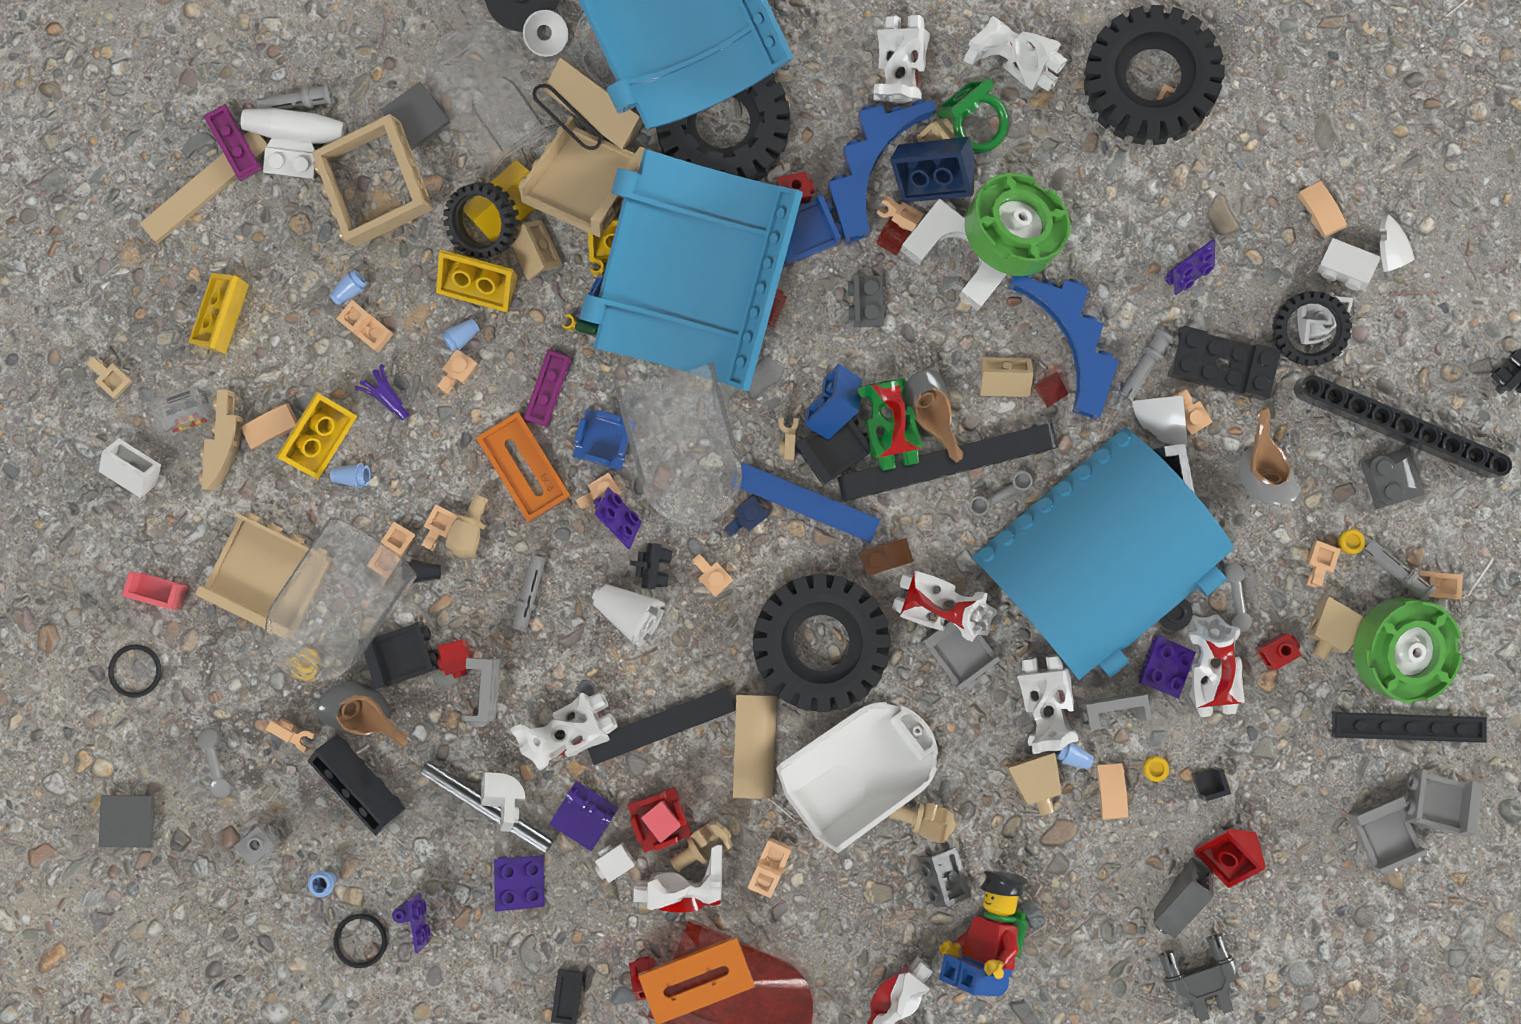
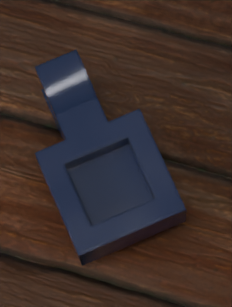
[724,496,769,537]

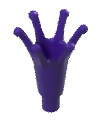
[354,364,410,421]

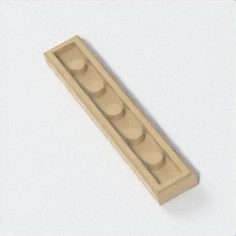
[139,132,268,244]

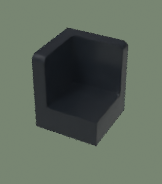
[1191,767,1231,801]

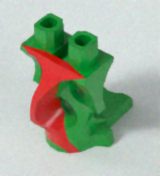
[856,378,923,470]

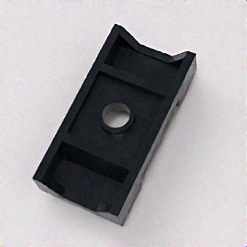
[1167,325,1281,401]

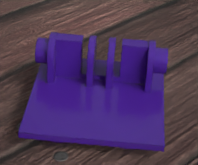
[1164,238,1215,295]
[593,487,642,550]
[1138,635,1196,699]
[549,781,619,852]
[494,855,545,912]
[392,893,431,954]

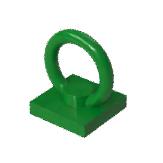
[935,78,1009,153]

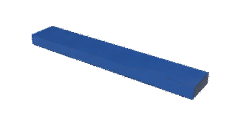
[732,462,880,543]

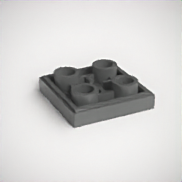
[380,82,450,150]
[99,795,155,848]

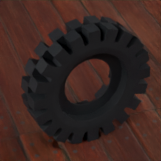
[1084,5,1225,145]
[656,73,790,181]
[753,574,891,712]

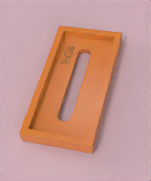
[476,412,572,523]
[638,936,755,1024]

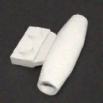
[241,108,346,179]

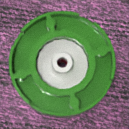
[964,173,1070,276]
[1353,597,1463,703]

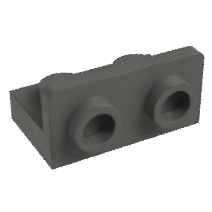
[848,274,884,327]
[919,847,971,907]

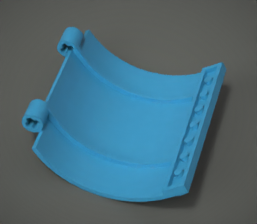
[578,0,794,130]
[579,149,803,391]
[972,426,1235,680]

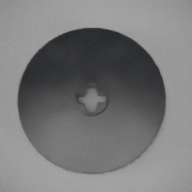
[485,0,559,32]

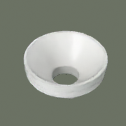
[523,10,568,57]

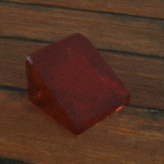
[876,217,911,255]
[1033,372,1068,408]

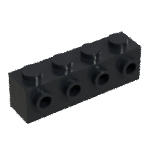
[307,734,406,836]

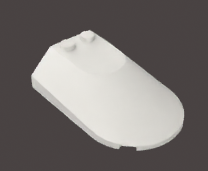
[776,702,938,853]

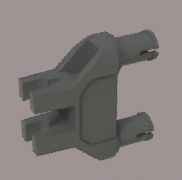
[1158,933,1236,1022]

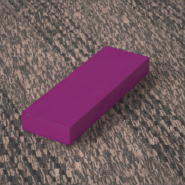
[204,104,263,181]
[524,349,572,428]

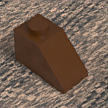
[858,538,914,577]

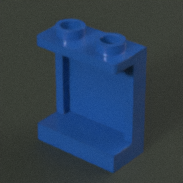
[784,193,843,267]

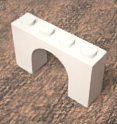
[900,199,1007,311]

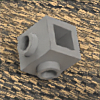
[234,823,281,866]

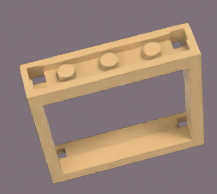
[312,114,434,247]

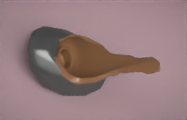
[902,369,963,463]
[316,681,407,747]

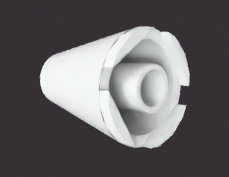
[592,584,665,647]

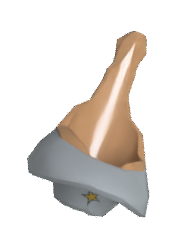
[1239,407,1299,505]

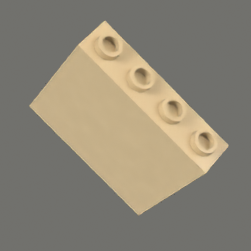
[519,116,645,238]
[195,511,333,639]

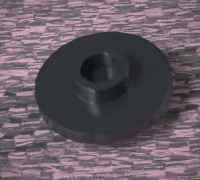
[1159,599,1193,630]

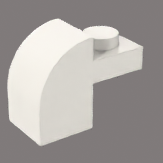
[480,772,525,832]

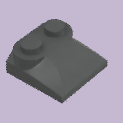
[1360,447,1425,509]

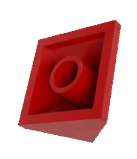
[1193,829,1266,888]

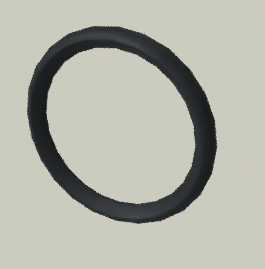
[108,644,161,698]
[333,914,387,968]

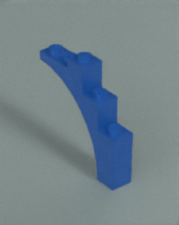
[828,100,936,244]
[1008,275,1119,420]

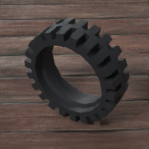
[443,182,520,259]
[1272,291,1352,366]

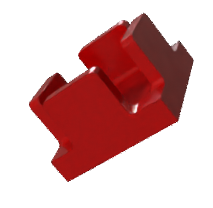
[627,787,692,853]

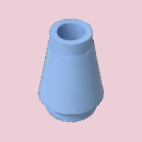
[329,270,367,306]
[441,318,480,352]
[330,463,370,488]
[1054,743,1094,770]
[308,871,336,897]

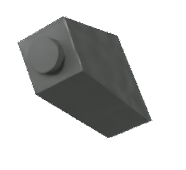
[1153,857,1214,939]

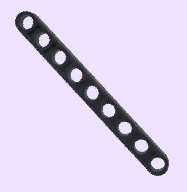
[1294,375,1512,478]
[837,423,1059,502]

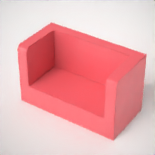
[122,572,188,610]
[641,801,681,843]

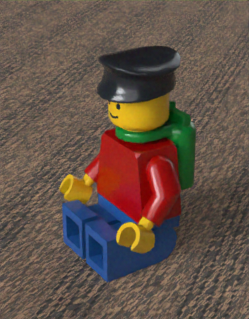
[939,870,1027,996]

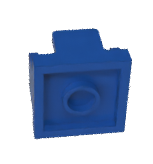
[572,409,635,471]

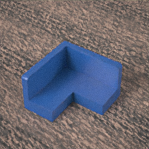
[805,364,862,439]

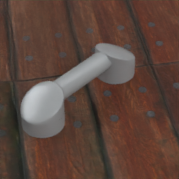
[969,471,1033,518]
[1221,563,1252,633]
[197,728,234,798]

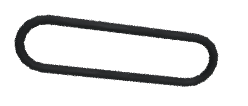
[532,84,602,150]

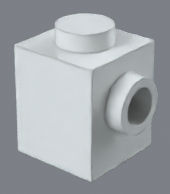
[594,841,636,883]

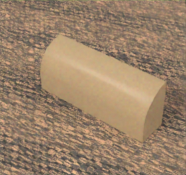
[543,57,643,149]
[733,694,777,799]

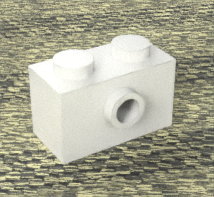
[1317,238,1381,291]
[99,439,161,498]

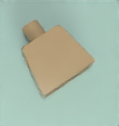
[1307,597,1365,661]
[1005,751,1061,816]

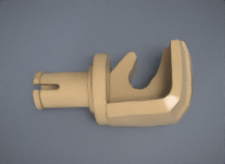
[445,494,489,559]
[889,803,956,843]
[670,820,733,873]

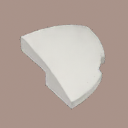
[1380,215,1415,272]
[1297,296,1353,344]
[1132,395,1188,446]

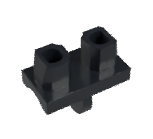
[1491,348,1521,394]
[629,543,673,589]

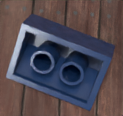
[890,136,975,203]

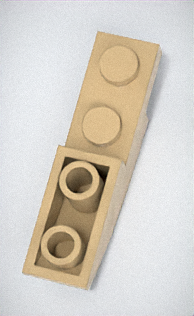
[199,389,244,492]

